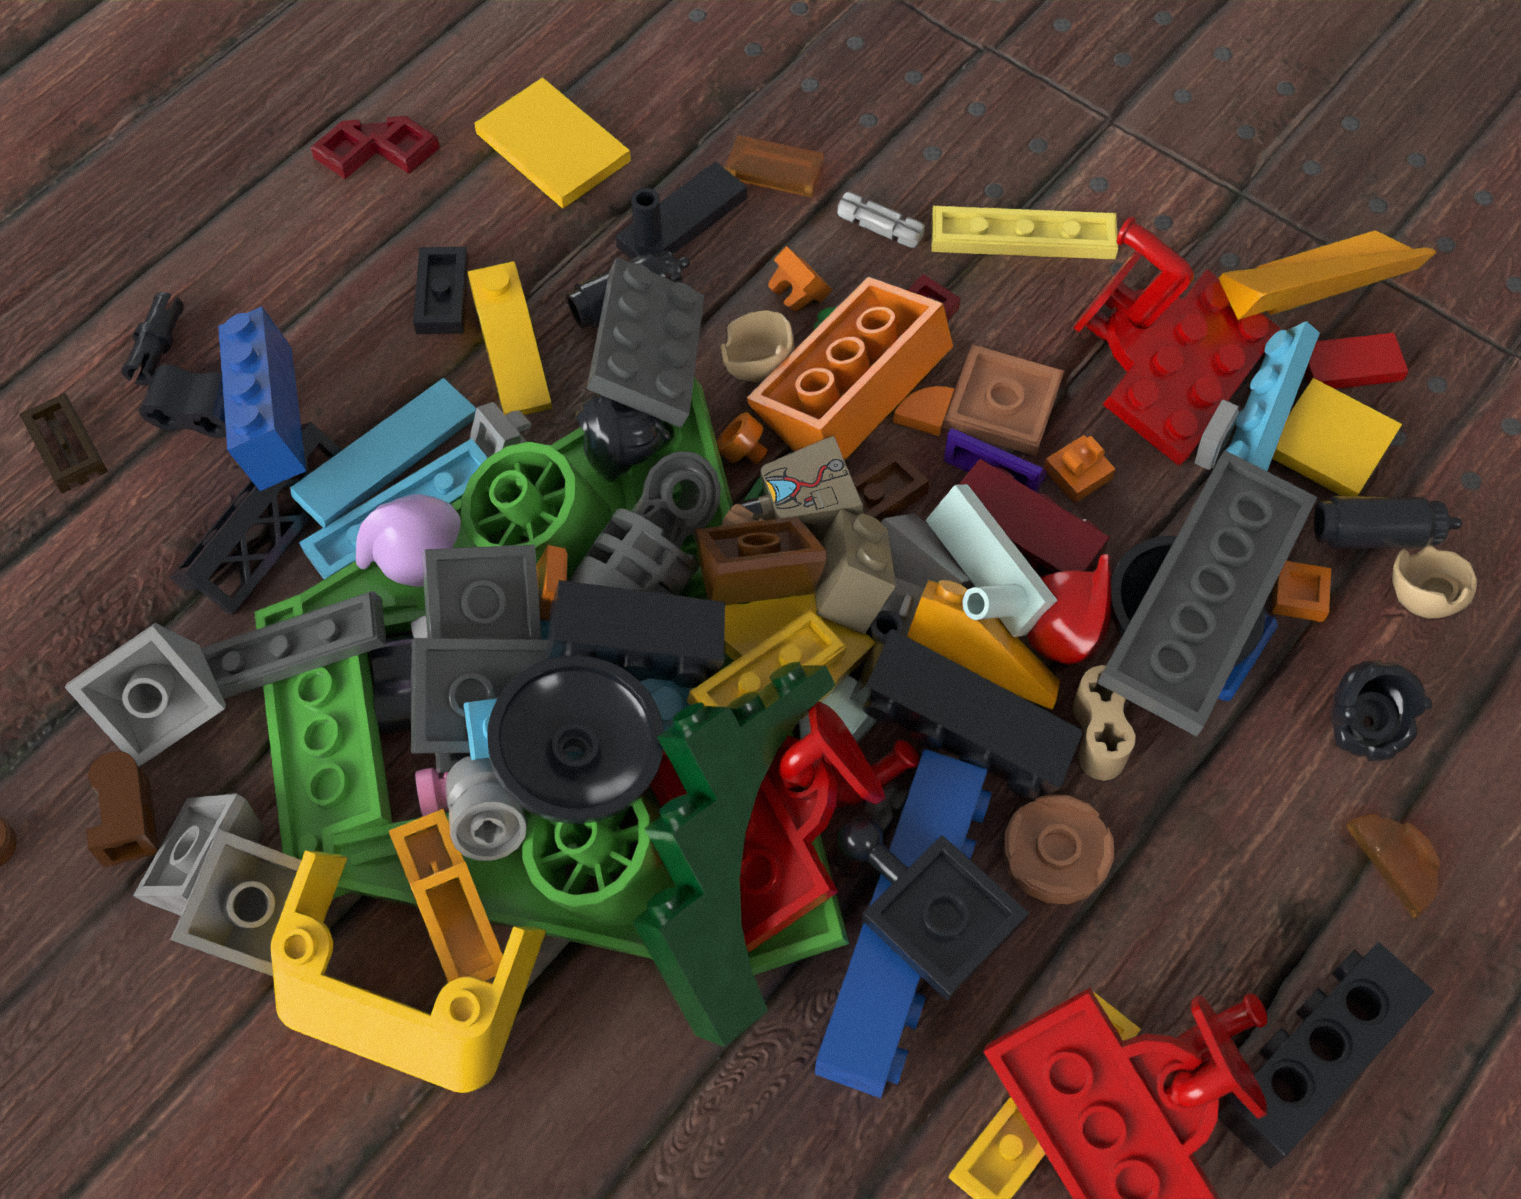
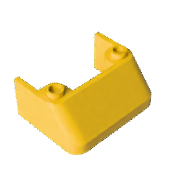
[271,850,546,1093]

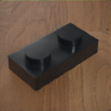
[413,247,469,334]

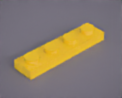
[948,992,1141,1199]

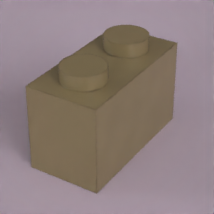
[815,509,896,634]

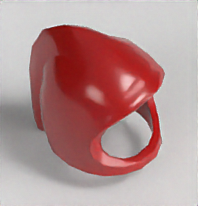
[1027,554,1111,664]

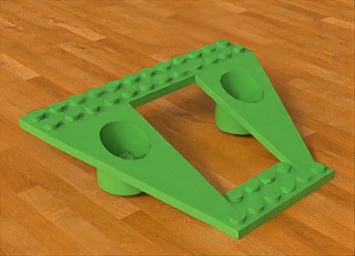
[255,377,849,975]

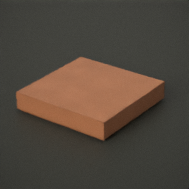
[943,344,1064,456]

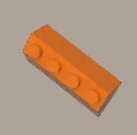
[747,277,953,461]

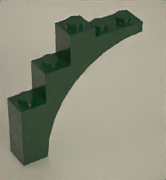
[632,661,836,1047]

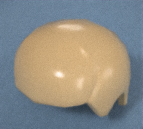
[721,310,795,383]
[1392,545,1478,619]

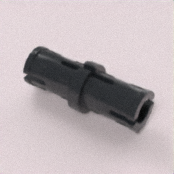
[121,292,184,385]

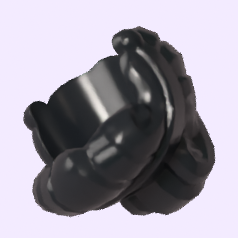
[576,393,671,483]
[1330,660,1432,761]

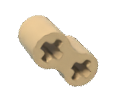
[1072,665,1136,781]

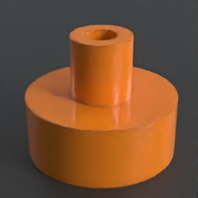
[717,412,767,464]

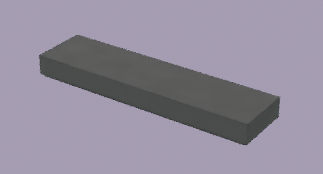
[201,591,387,699]

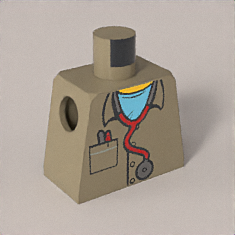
[738,436,864,543]

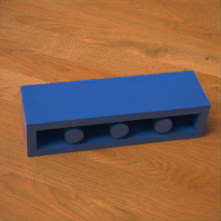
[218,306,306,491]

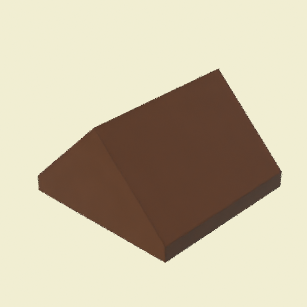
[694,517,827,605]

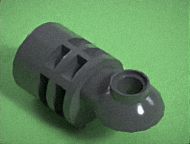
[567,451,721,596]

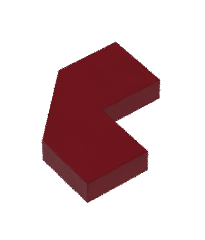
[310,116,440,179]

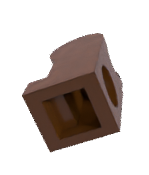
[86,751,159,867]

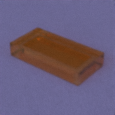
[725,135,824,197]

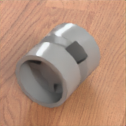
[445,756,527,861]

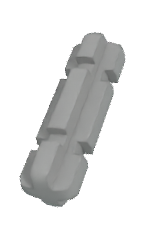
[837,191,925,248]

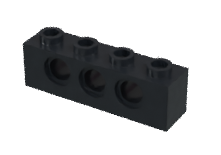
[1218,942,1435,1169]

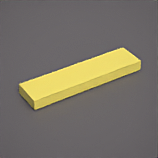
[932,206,1118,259]

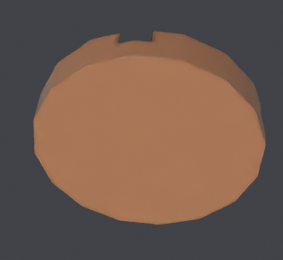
[1003,794,1114,904]

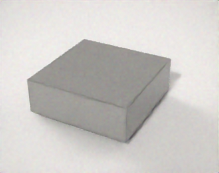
[1194,400,1239,470]

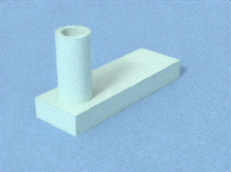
[925,484,1058,637]

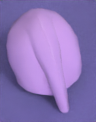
[356,494,461,587]

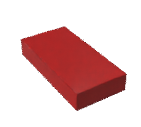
[1304,333,1409,389]

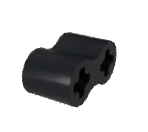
[139,365,226,438]
[371,635,414,735]

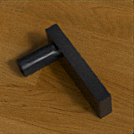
[616,161,747,260]

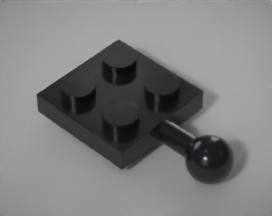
[837,816,1029,1001]

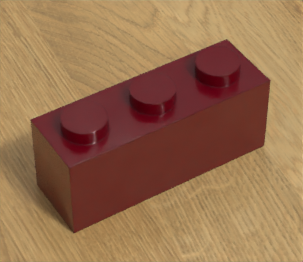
[959,459,1110,578]

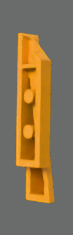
[1218,230,1436,320]

